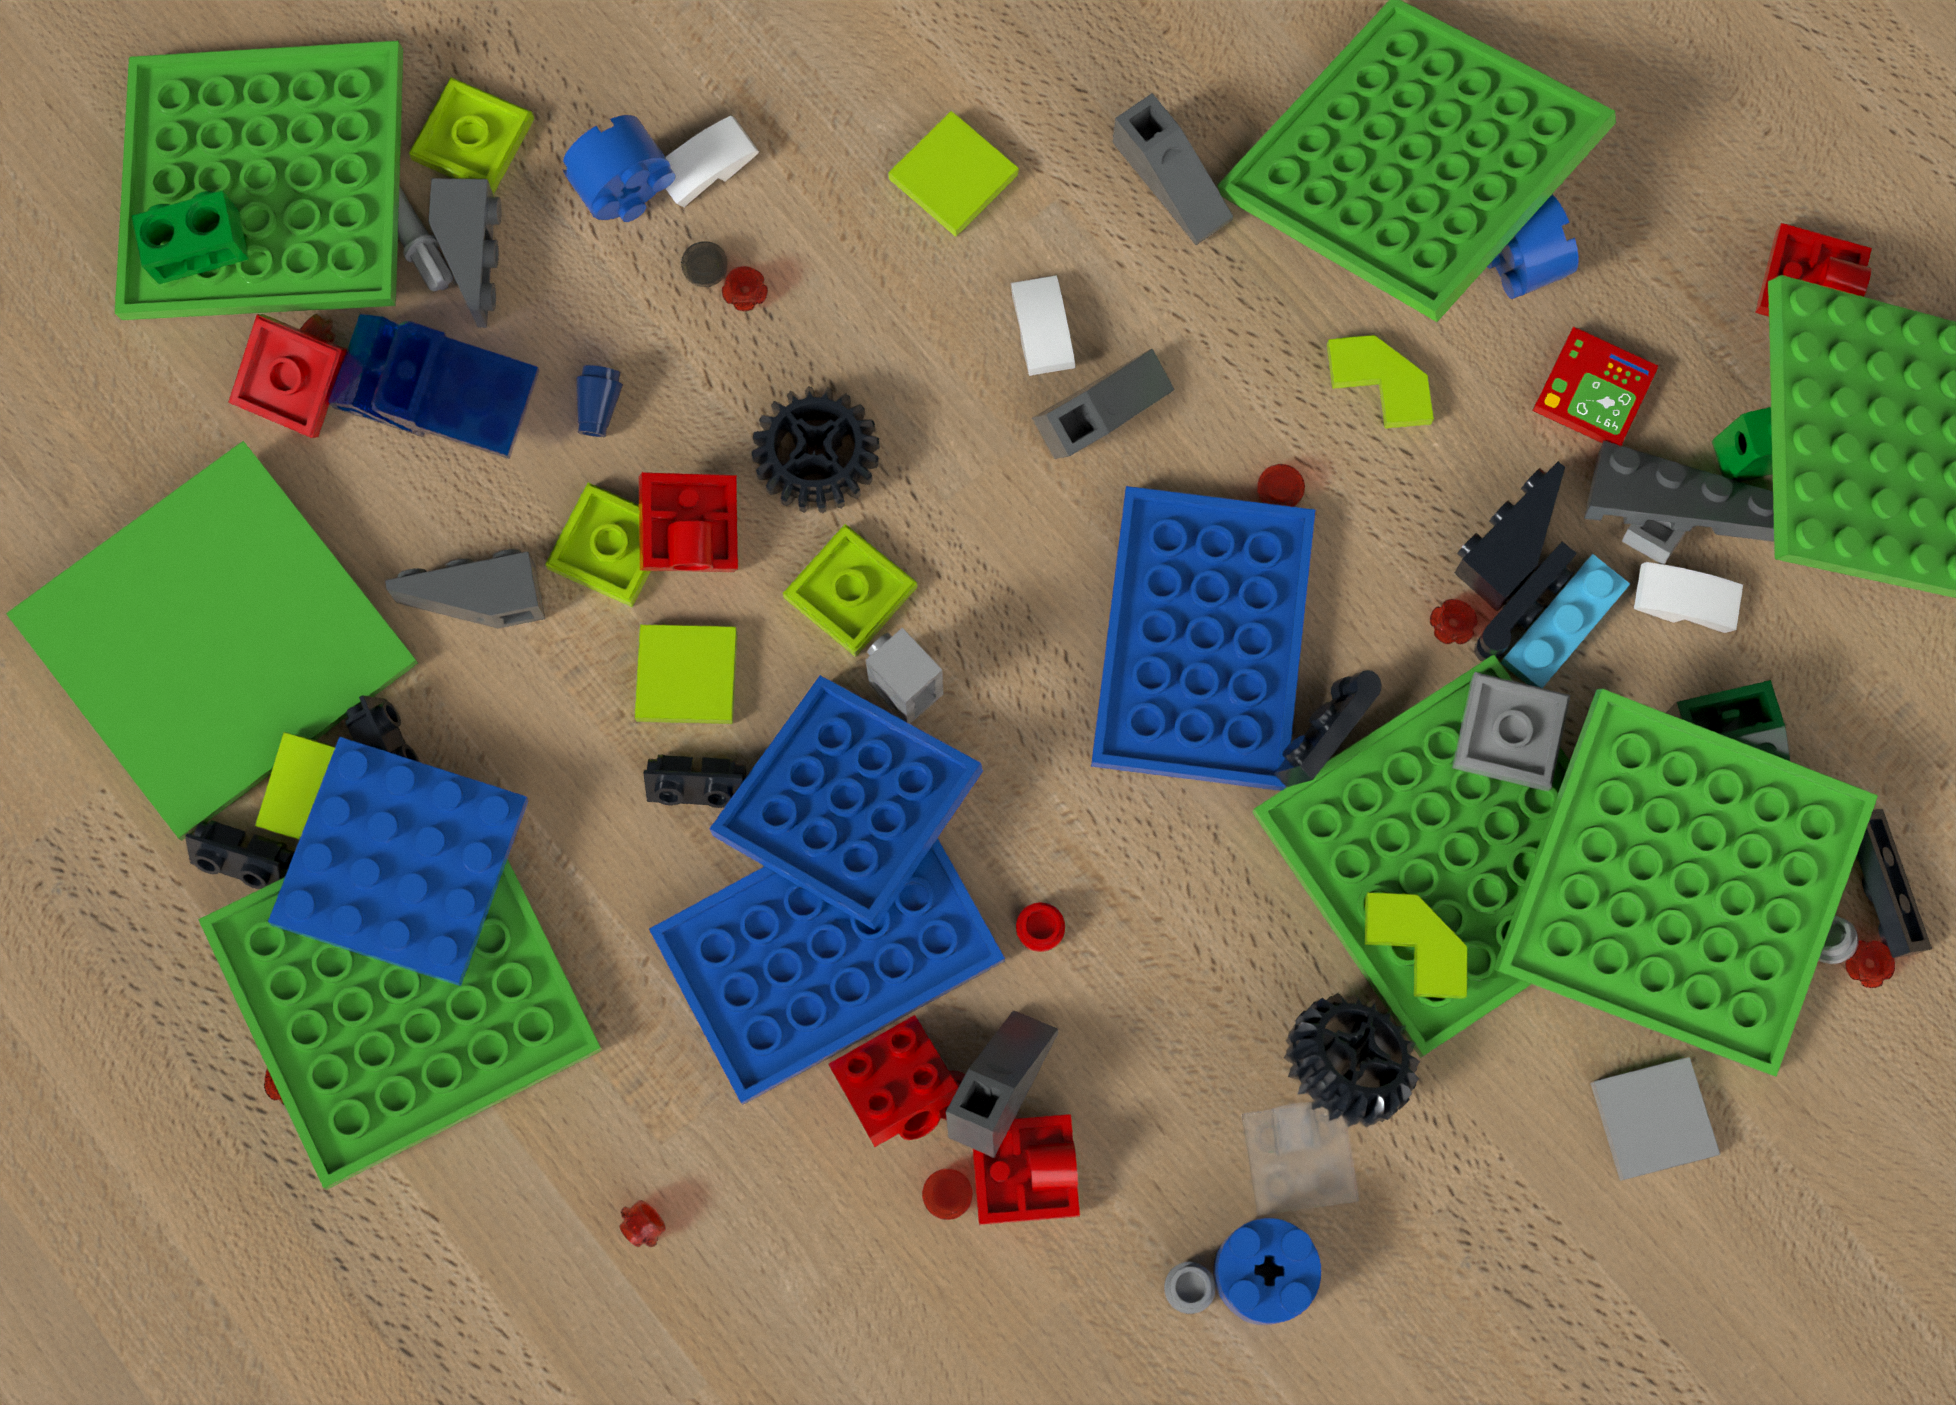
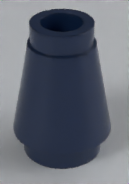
[576,365,623,437]

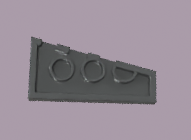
[1584,441,1774,542]

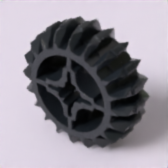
[752,386,880,514]
[1284,993,1420,1128]

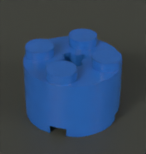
[562,115,676,222]
[1487,194,1579,299]
[1213,1218,1321,1325]

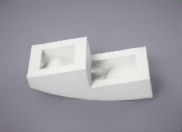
[665,116,759,207]
[1011,275,1075,376]
[1634,562,1743,633]

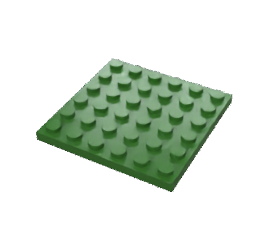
[1217,0,1616,322]
[115,41,403,320]
[1768,275,1956,598]
[1252,655,1570,1058]
[1494,689,1878,1077]
[198,859,602,1190]

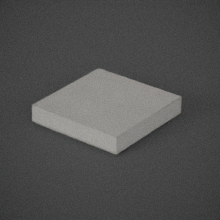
[1452,672,1571,791]
[1590,1057,1720,1181]

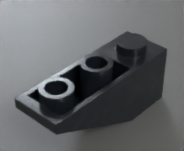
[1454,461,1565,611]

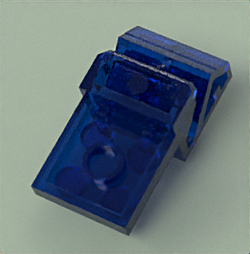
[329,314,540,459]

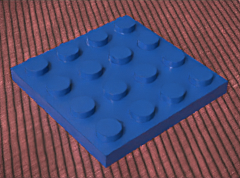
[709,675,983,930]
[268,737,529,986]

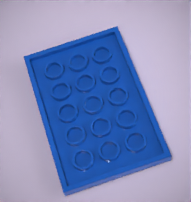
[1091,486,1316,791]
[649,838,1005,1105]

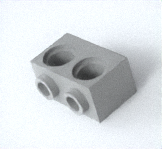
[866,628,944,724]

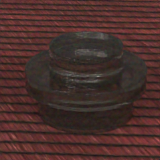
[681,241,728,287]

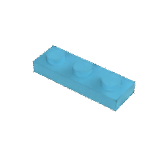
[1501,554,1630,688]

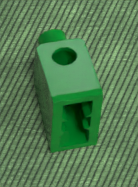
[1711,407,1773,482]

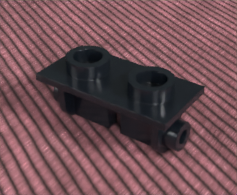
[345,695,420,762]
[643,754,746,808]
[185,820,294,889]

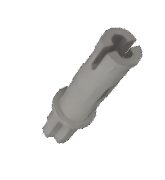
[398,185,453,292]

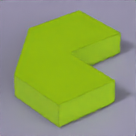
[1327,335,1434,429]
[1365,892,1467,999]

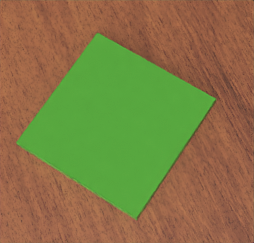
[6,441,418,841]

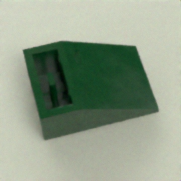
[1666,680,1790,761]

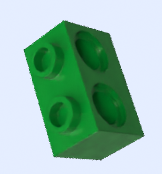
[132,190,249,285]

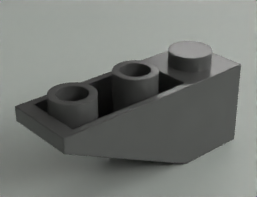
[1113,93,1234,245]
[428,178,502,328]
[1032,349,1175,459]
[385,549,545,629]
[946,1010,1058,1158]

